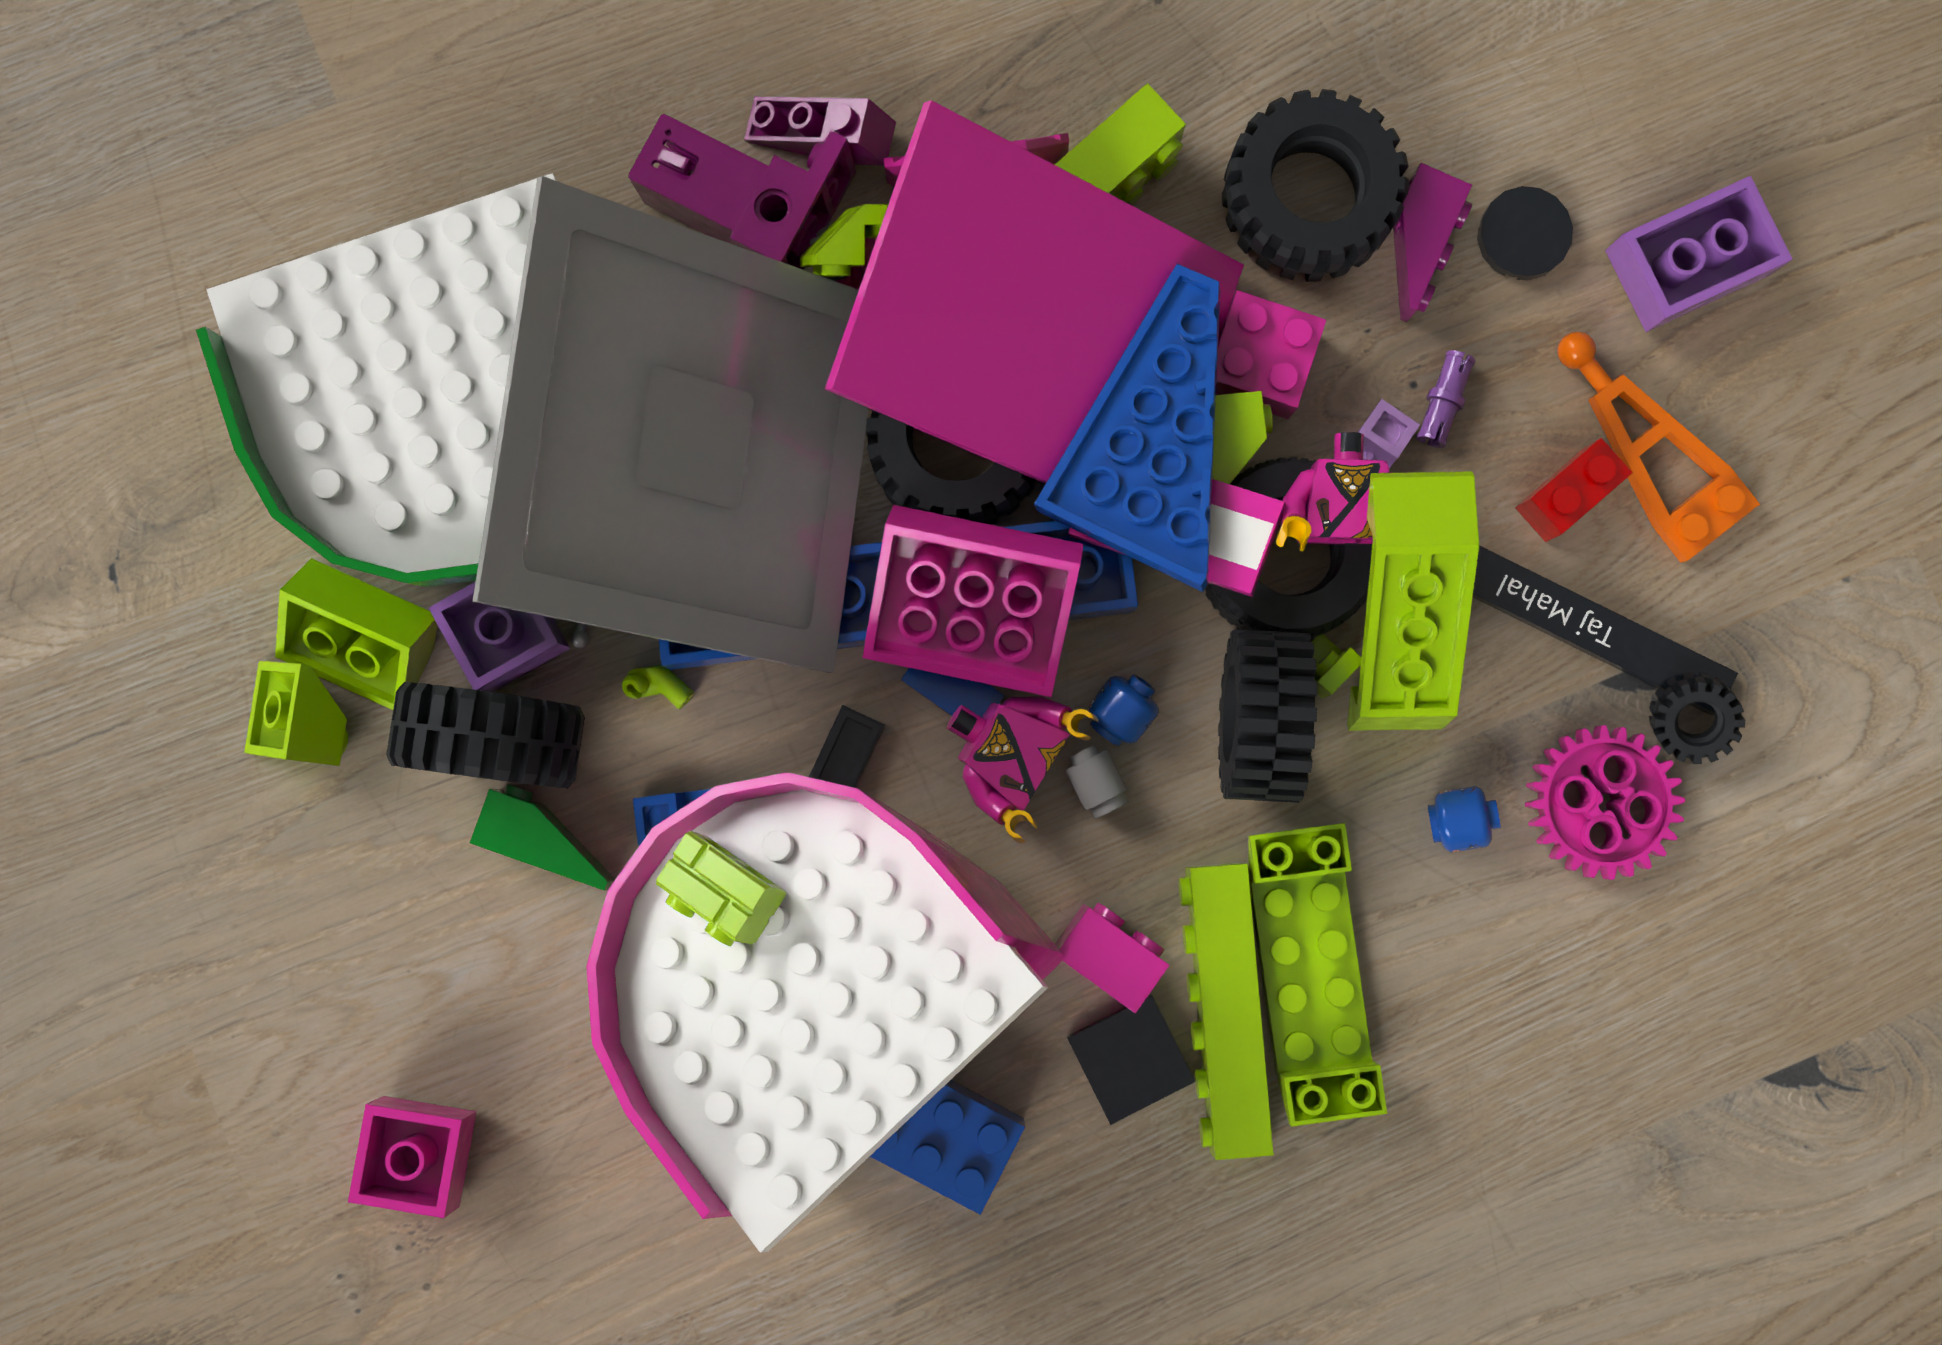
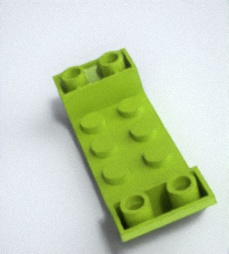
[800,204,888,277]
[1347,471,1479,731]
[1248,823,1387,1127]

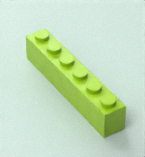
[1178,863,1274,1160]

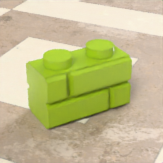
[656,831,786,947]

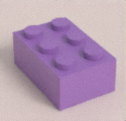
[1605,176,1793,332]

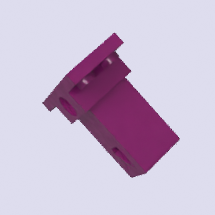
[628,114,856,270]

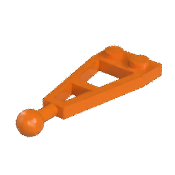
[1557,332,1760,563]

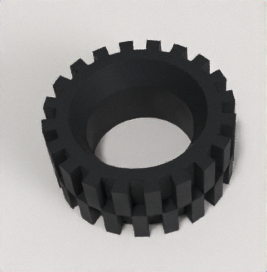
[1218,629,1317,803]

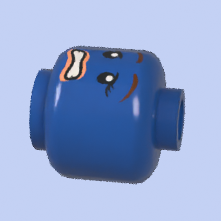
[1089,674,1159,746]
[1428,786,1501,852]

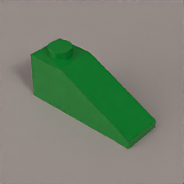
[469,783,615,891]

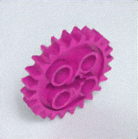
[1525,725,1685,880]

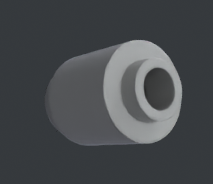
[1065,745,1129,819]

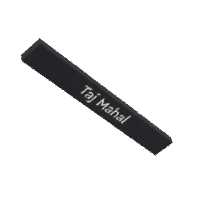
[1473,545,1738,716]

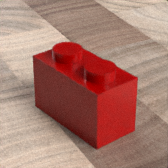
[1515,438,1633,542]

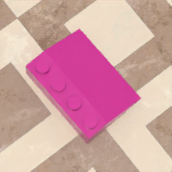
[862,505,1083,697]

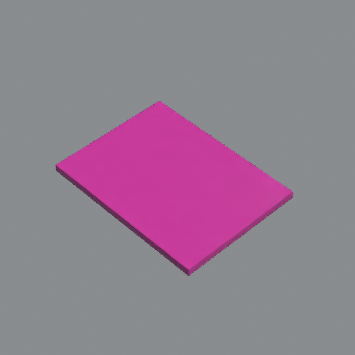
[825,100,1244,484]

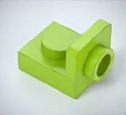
[1311,634,1362,699]

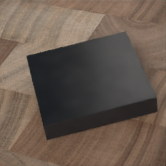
[1067,994,1196,1125]

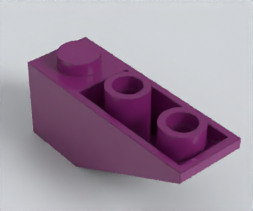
[744,96,896,166]
[1393,163,1472,323]

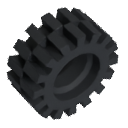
[1649,672,1745,764]

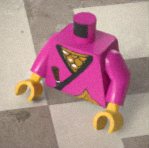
[1276,432,1392,551]
[947,696,1098,843]

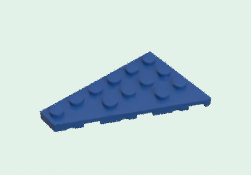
[1034,264,1221,592]

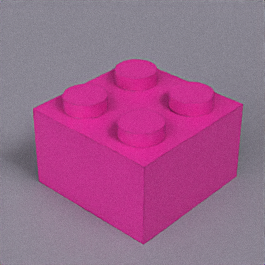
[1216,290,1326,420]
[1055,903,1169,1014]
[348,1096,477,1218]

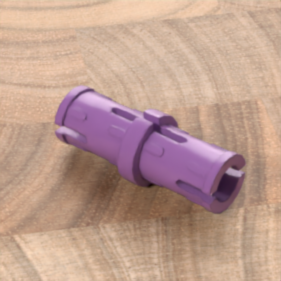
[1416,350,1476,448]

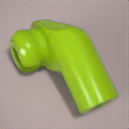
[622,665,695,710]

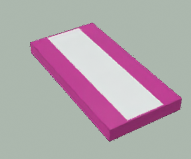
[1068,479,1286,597]

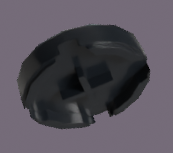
[1477,186,1573,281]

